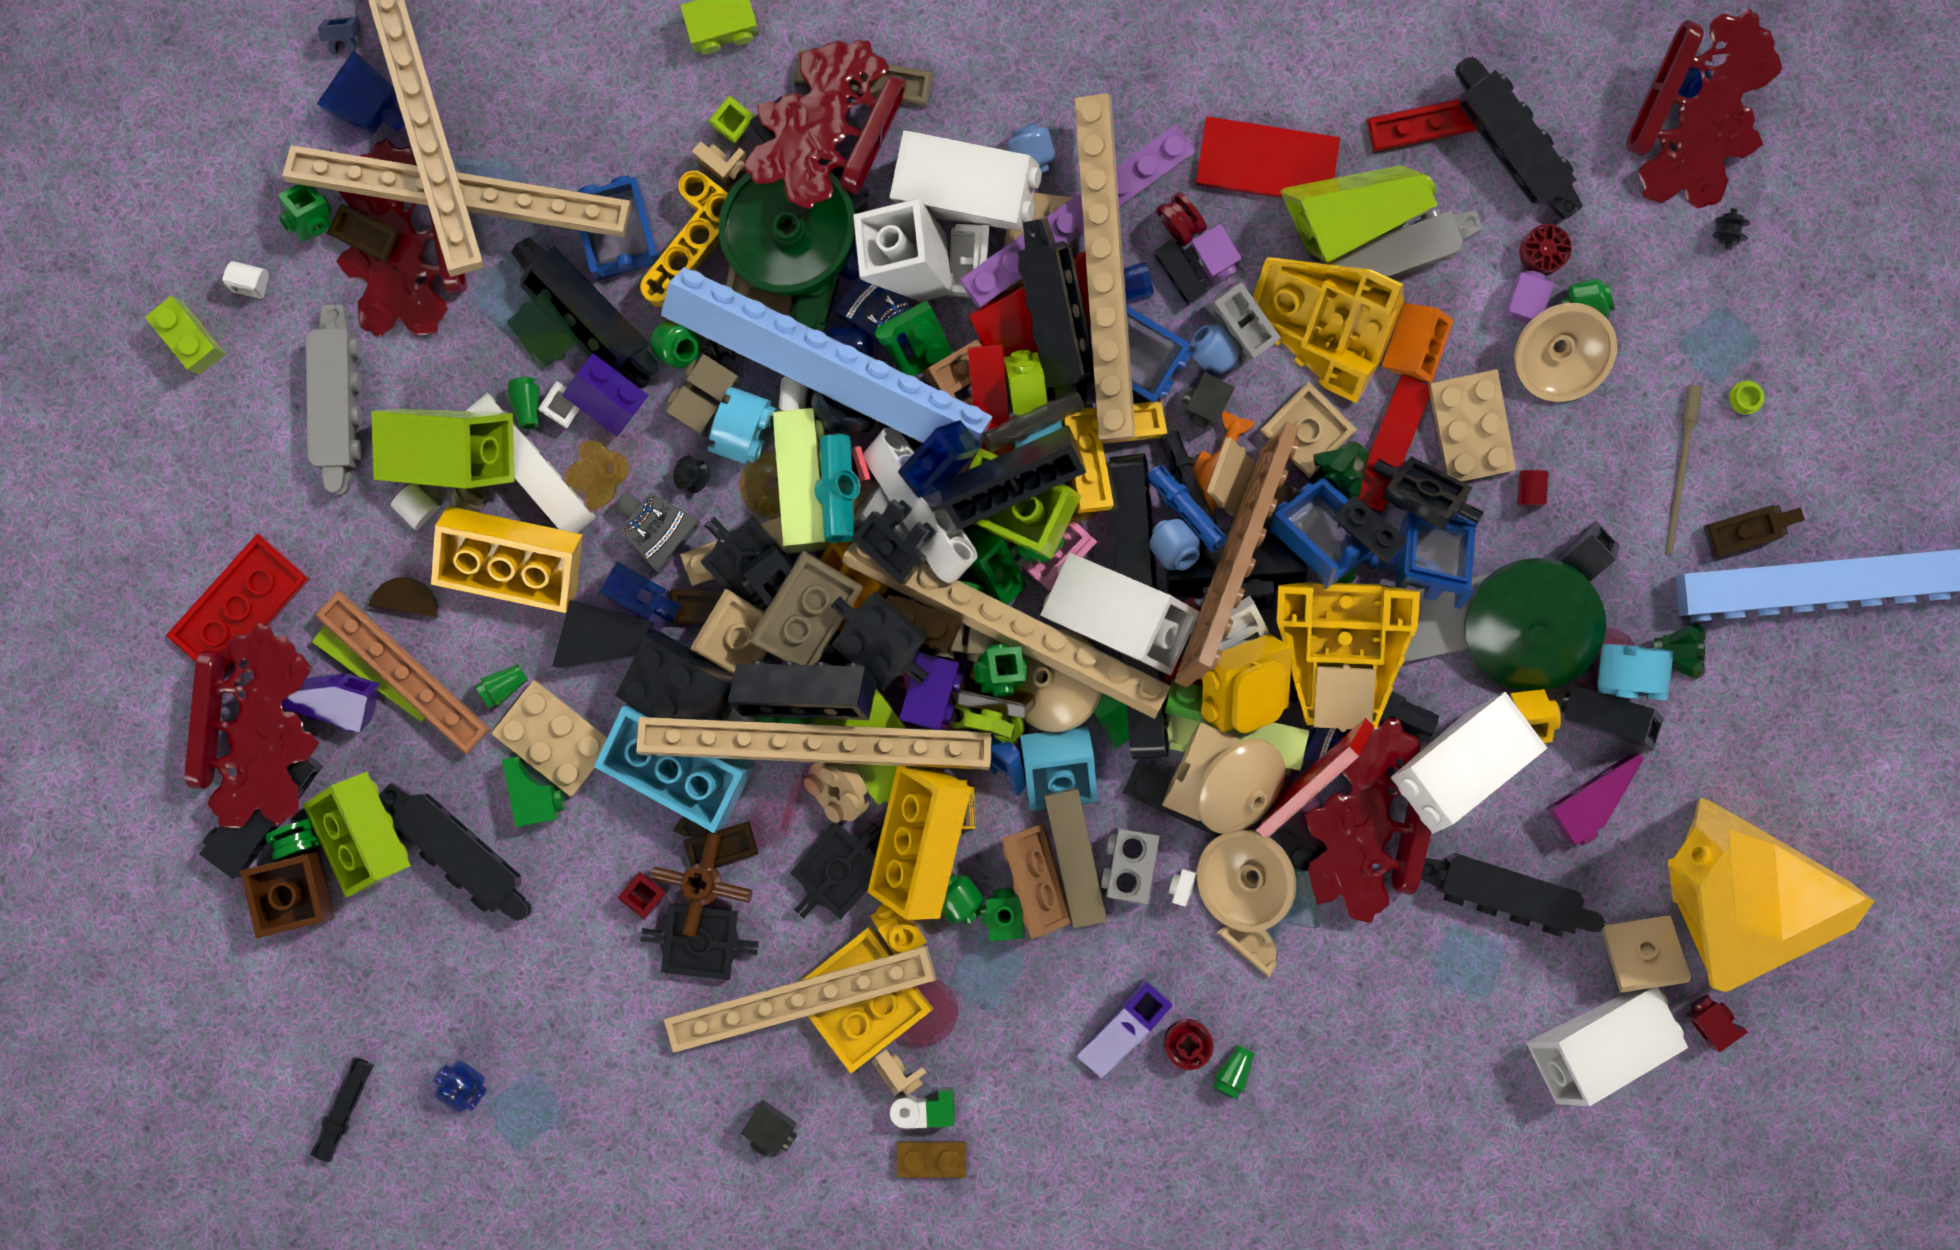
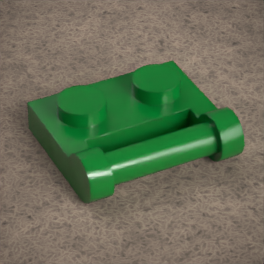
[875,300,952,377]

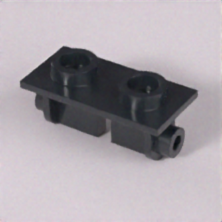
[1333,495,1407,563]

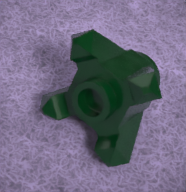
[1311,441,1370,499]
[1654,624,1707,679]

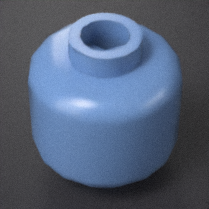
[1007,122,1057,173]
[1190,325,1241,375]
[1149,519,1201,571]

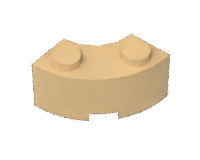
[1162,722,1239,821]

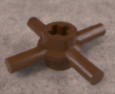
[651,833,753,937]

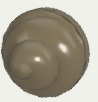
[451,487,486,512]

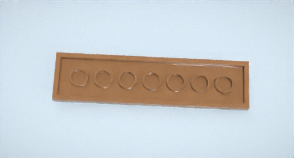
[1174,422,1299,688]

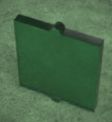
[507,292,579,370]

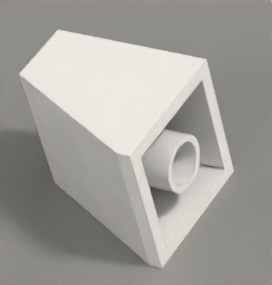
[854,198,952,302]

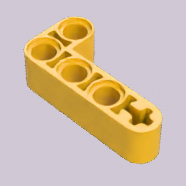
[640,170,728,307]

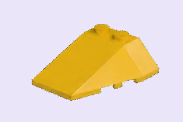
[1253,257,1404,403]
[1276,582,1420,728]

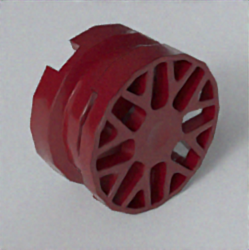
[1156,192,1207,247]
[1519,224,1572,275]
[1163,1019,1214,1070]

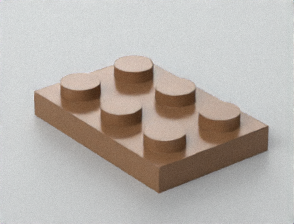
[1002,823,1072,939]

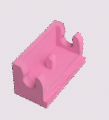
[1023,519,1097,593]

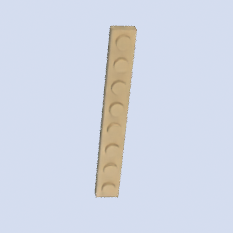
[664,945,937,1053]

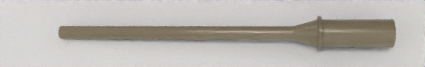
[1665,385,1702,555]

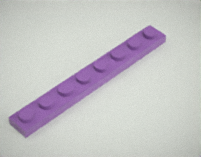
[959,124,1196,309]

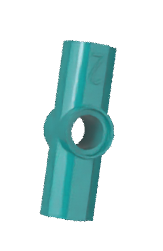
[814,434,861,543]

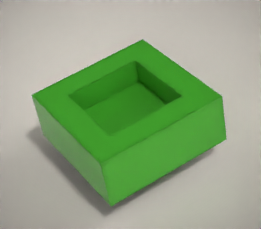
[1164,679,1203,721]

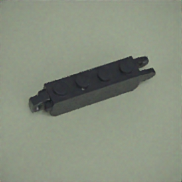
[1454,56,1583,220]
[1017,218,1094,412]
[511,237,659,389]
[379,783,533,921]
[1421,853,1606,937]

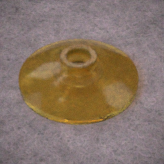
[739,451,781,519]

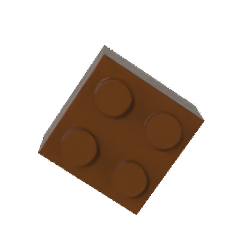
[240,851,335,939]

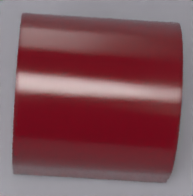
[1517,470,1548,508]
[617,871,666,920]

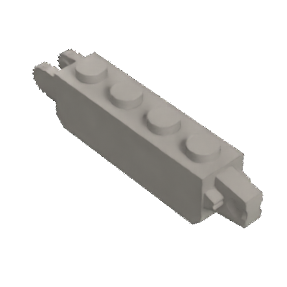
[1318,209,1483,279]
[306,304,363,496]

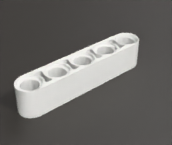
[466,392,596,533]
[863,428,977,583]

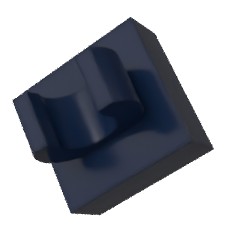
[318,16,360,55]

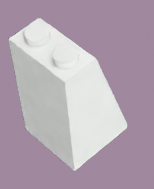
[889,130,1041,231]
[1040,552,1200,676]
[1391,692,1547,834]
[1526,987,1688,1106]

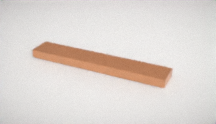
[315,590,491,755]

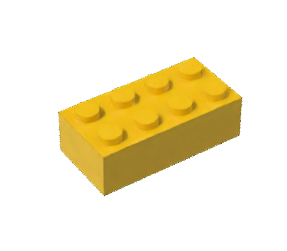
[431,506,583,613]
[867,766,972,920]

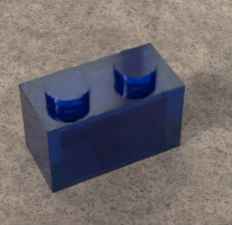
[898,420,982,499]

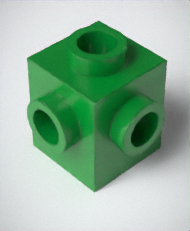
[277,184,332,243]
[974,644,1027,697]
[980,888,1025,941]

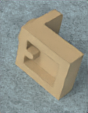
[692,141,747,185]
[872,1049,927,1096]

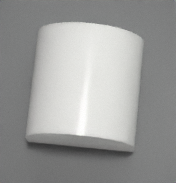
[222,261,269,299]
[778,376,808,412]
[538,381,579,428]
[391,483,441,531]

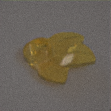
[565,440,629,509]

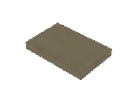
[748,551,864,665]

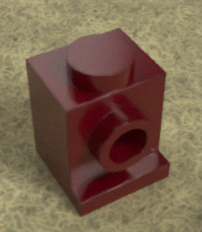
[1686,995,1748,1053]

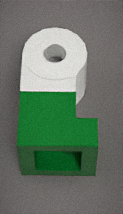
[890,1087,955,1128]

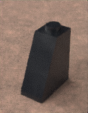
[1555,521,1620,581]
[552,600,658,669]
[1561,686,1664,750]

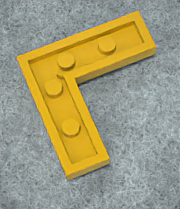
[1060,401,1167,513]

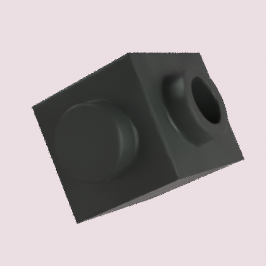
[1181,372,1235,429]
[740,1100,797,1157]

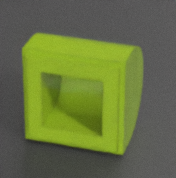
[708,95,755,145]

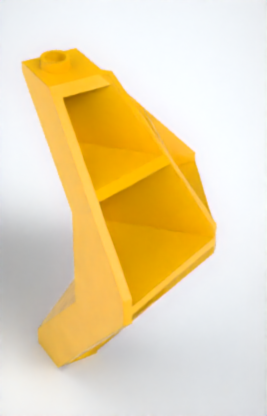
[1668,797,1875,992]

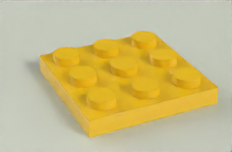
[802,926,933,1073]

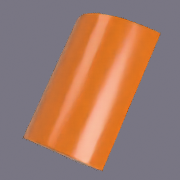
[1382,303,1454,383]

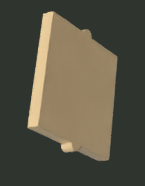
[1207,438,1255,517]
[1313,664,1376,732]

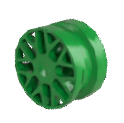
[265,819,321,862]

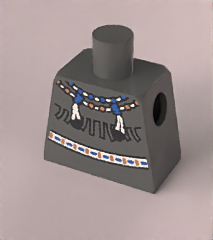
[615,492,701,573]

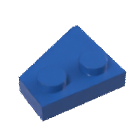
[969,730,1026,796]

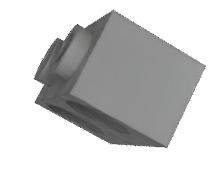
[1205,282,1281,362]
[1100,827,1160,904]

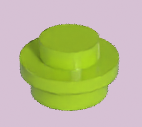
[1729,380,1764,415]

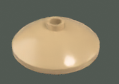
[1514,303,1617,402]
[1016,629,1102,732]
[1195,739,1285,834]
[1197,829,1296,932]

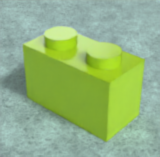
[680,0,760,54]
[145,295,226,375]
[1004,350,1048,418]

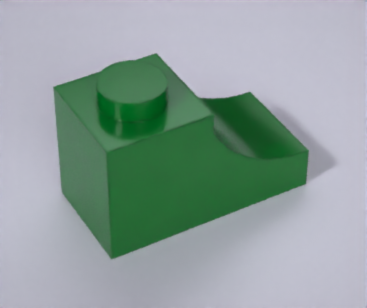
[966,526,1028,605]
[1093,693,1129,748]
[502,756,565,827]

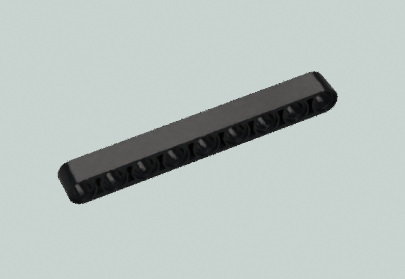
[1109,453,1169,760]

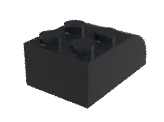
[615,631,734,721]

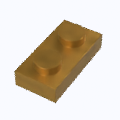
[897,1141,966,1178]

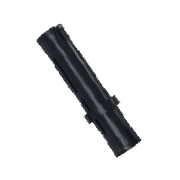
[1159,431,1217,525]
[310,1057,374,1162]

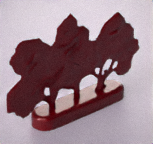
[1626,8,1783,209]
[744,39,907,209]
[336,138,467,337]
[185,622,319,828]
[1303,718,1431,923]

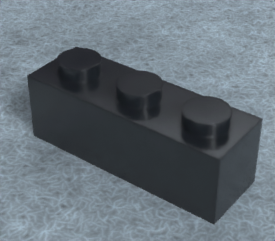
[1153,239,1208,306]

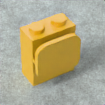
[1201,634,1292,733]

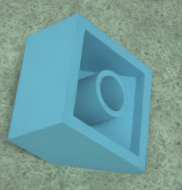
[1020,726,1098,811]

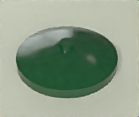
[718,172,856,296]
[1464,558,1606,691]

